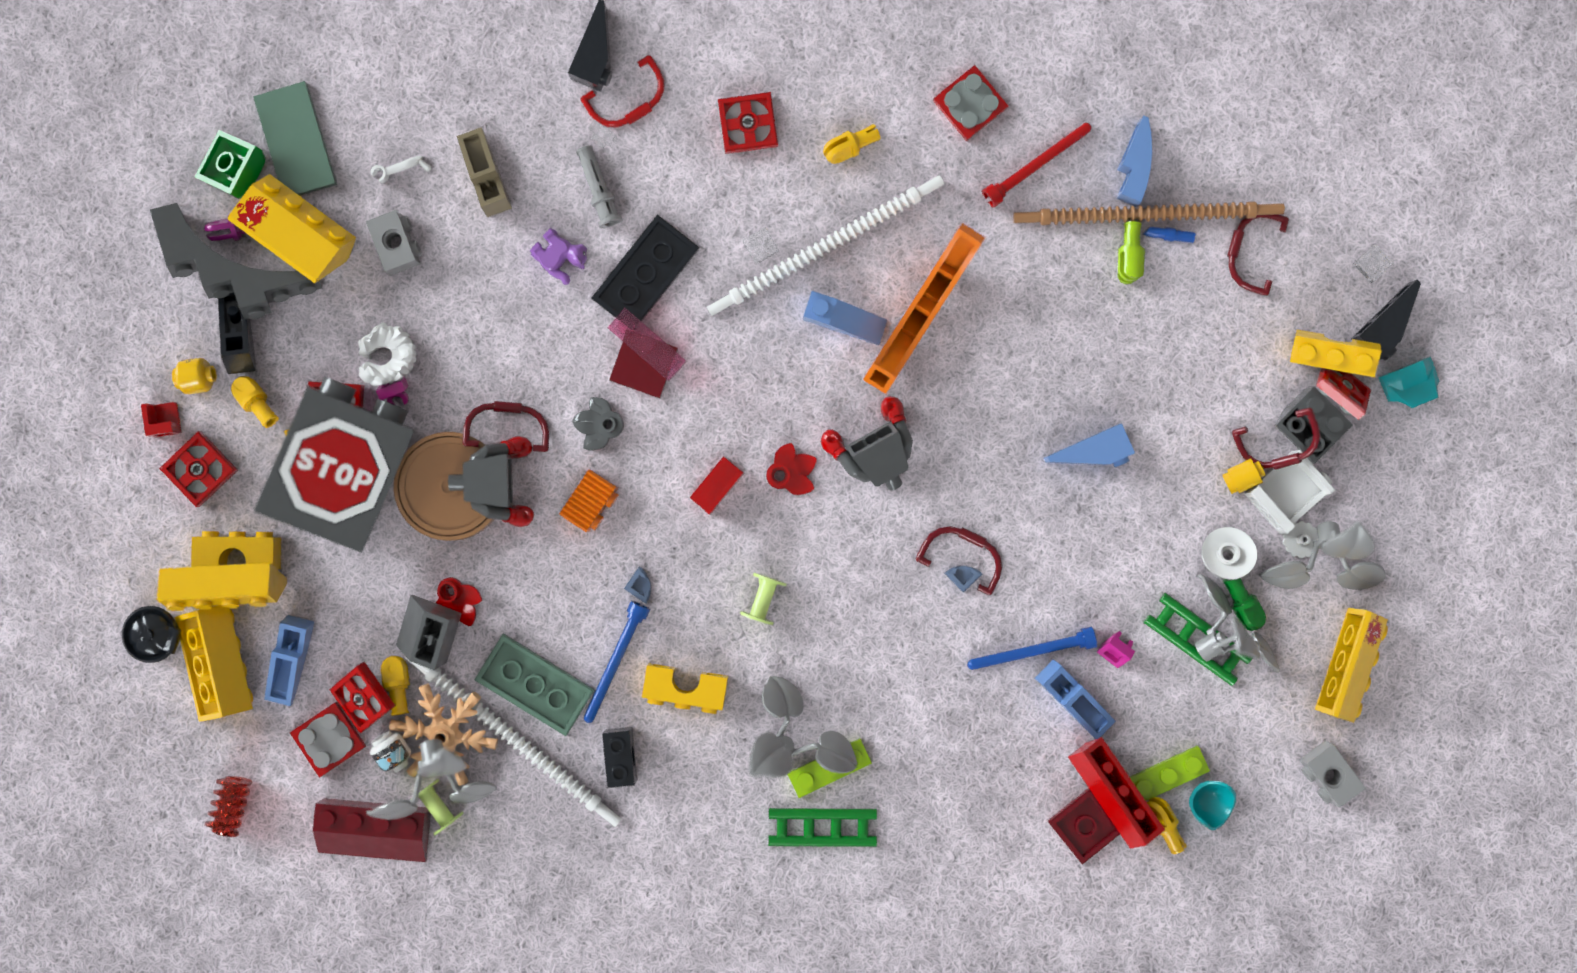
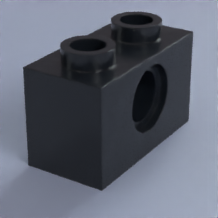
[602,727,637,788]

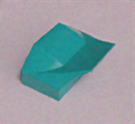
[1378,356,1440,408]

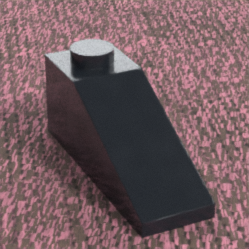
[568,0,613,92]
[1351,279,1421,361]
[218,292,256,374]

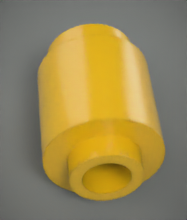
[1222,458,1266,494]

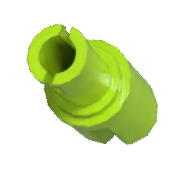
[1118,221,1145,284]

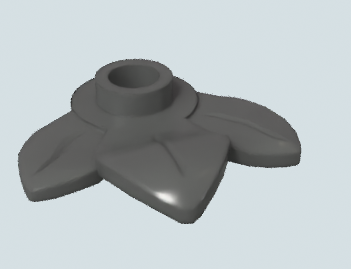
[572,397,624,451]

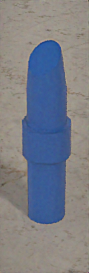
[1143,227,1196,243]

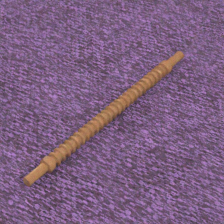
[1013,201,1285,225]

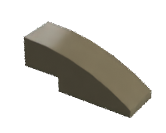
[457,127,512,218]

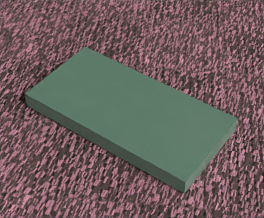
[253,81,337,196]
[474,633,595,736]

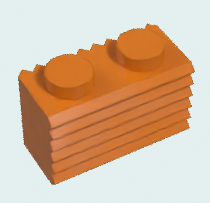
[559,469,619,532]

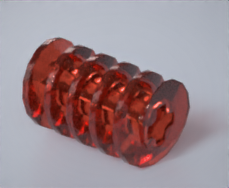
[205,776,253,837]

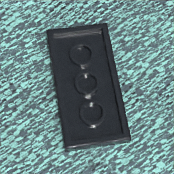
[591,214,700,332]

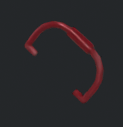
[1227,214,1289,296]
[462,401,549,452]
[1232,408,1320,470]
[916,526,1002,595]

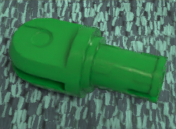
[1223,578,1266,631]

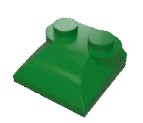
[195,130,265,199]

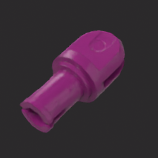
[204,219,247,241]

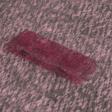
[607,308,687,382]

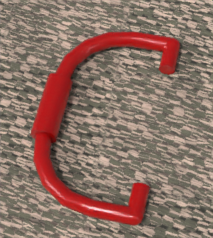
[580,55,664,127]

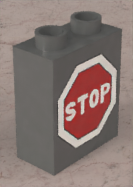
[254,376,414,553]

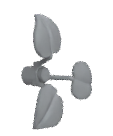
[1259,521,1386,590]
[1195,574,1280,673]
[750,676,857,778]
[366,739,497,820]

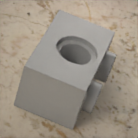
[366,210,422,275]
[1299,741,1366,808]

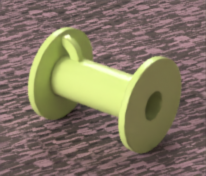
[740,573,787,625]
[418,779,464,835]

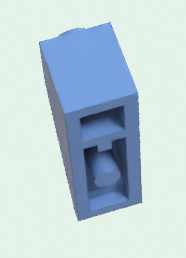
[803,291,887,345]
[1044,423,1135,467]

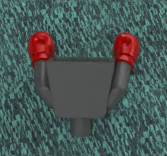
[820,396,913,491]
[448,436,534,527]

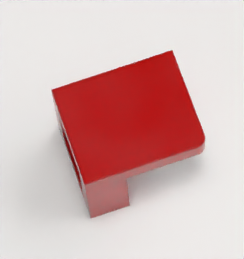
[141,402,182,437]

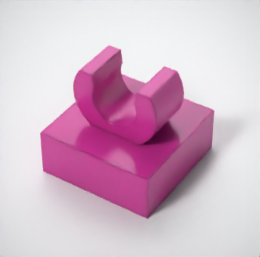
[376,376,409,405]
[1096,631,1135,668]

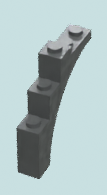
[150,203,322,320]

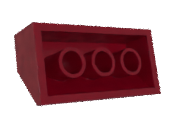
[313,798,431,862]

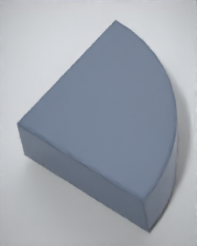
[624,566,651,604]
[944,566,982,593]

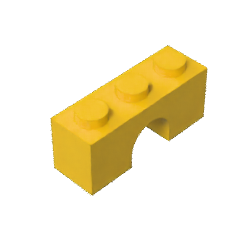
[1290,329,1381,377]
[191,531,281,570]
[642,663,728,714]

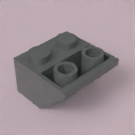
[1275,387,1353,464]
[396,595,462,671]

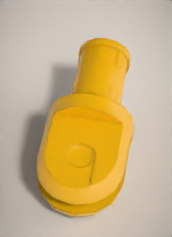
[823,124,881,164]
[231,376,279,428]
[380,656,410,716]
[1147,797,1187,854]

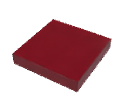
[609,330,678,399]
[1047,788,1120,865]

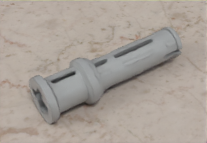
[576,145,623,228]

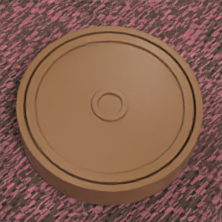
[394,432,495,541]

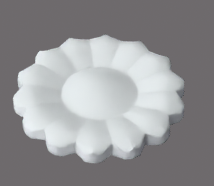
[1283,521,1318,558]

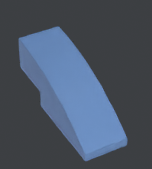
[1116,115,1152,207]
[264,615,314,706]
[1035,659,1116,739]

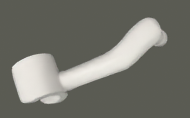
[371,156,432,184]

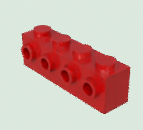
[1068,737,1165,849]

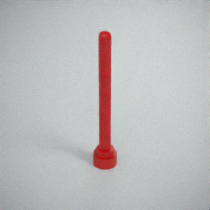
[982,123,1092,208]

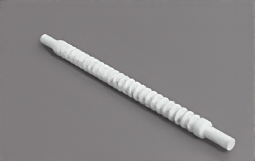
[706,175,944,316]
[405,656,622,827]

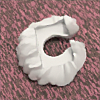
[358,322,417,386]

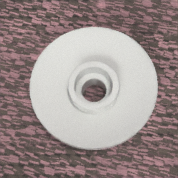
[1201,527,1257,580]

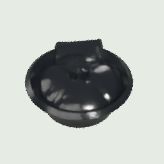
[122,606,181,663]

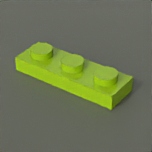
[787,738,872,798]
[1130,746,1210,801]

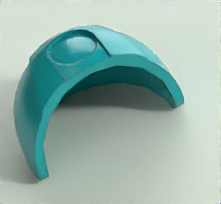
[1189,781,1236,830]

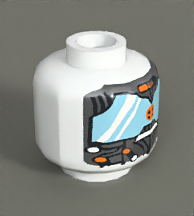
[370,730,411,773]

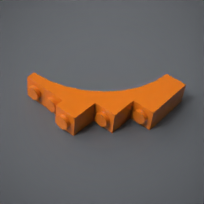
[863,223,986,394]

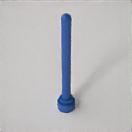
[584,601,651,723]
[967,626,1097,670]

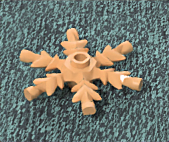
[389,683,498,786]

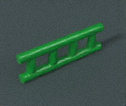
[1143,593,1253,686]
[768,808,877,847]

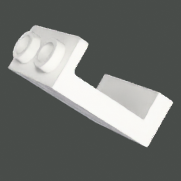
[1244,450,1335,534]

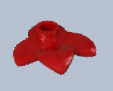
[766,443,817,495]
[436,577,482,626]

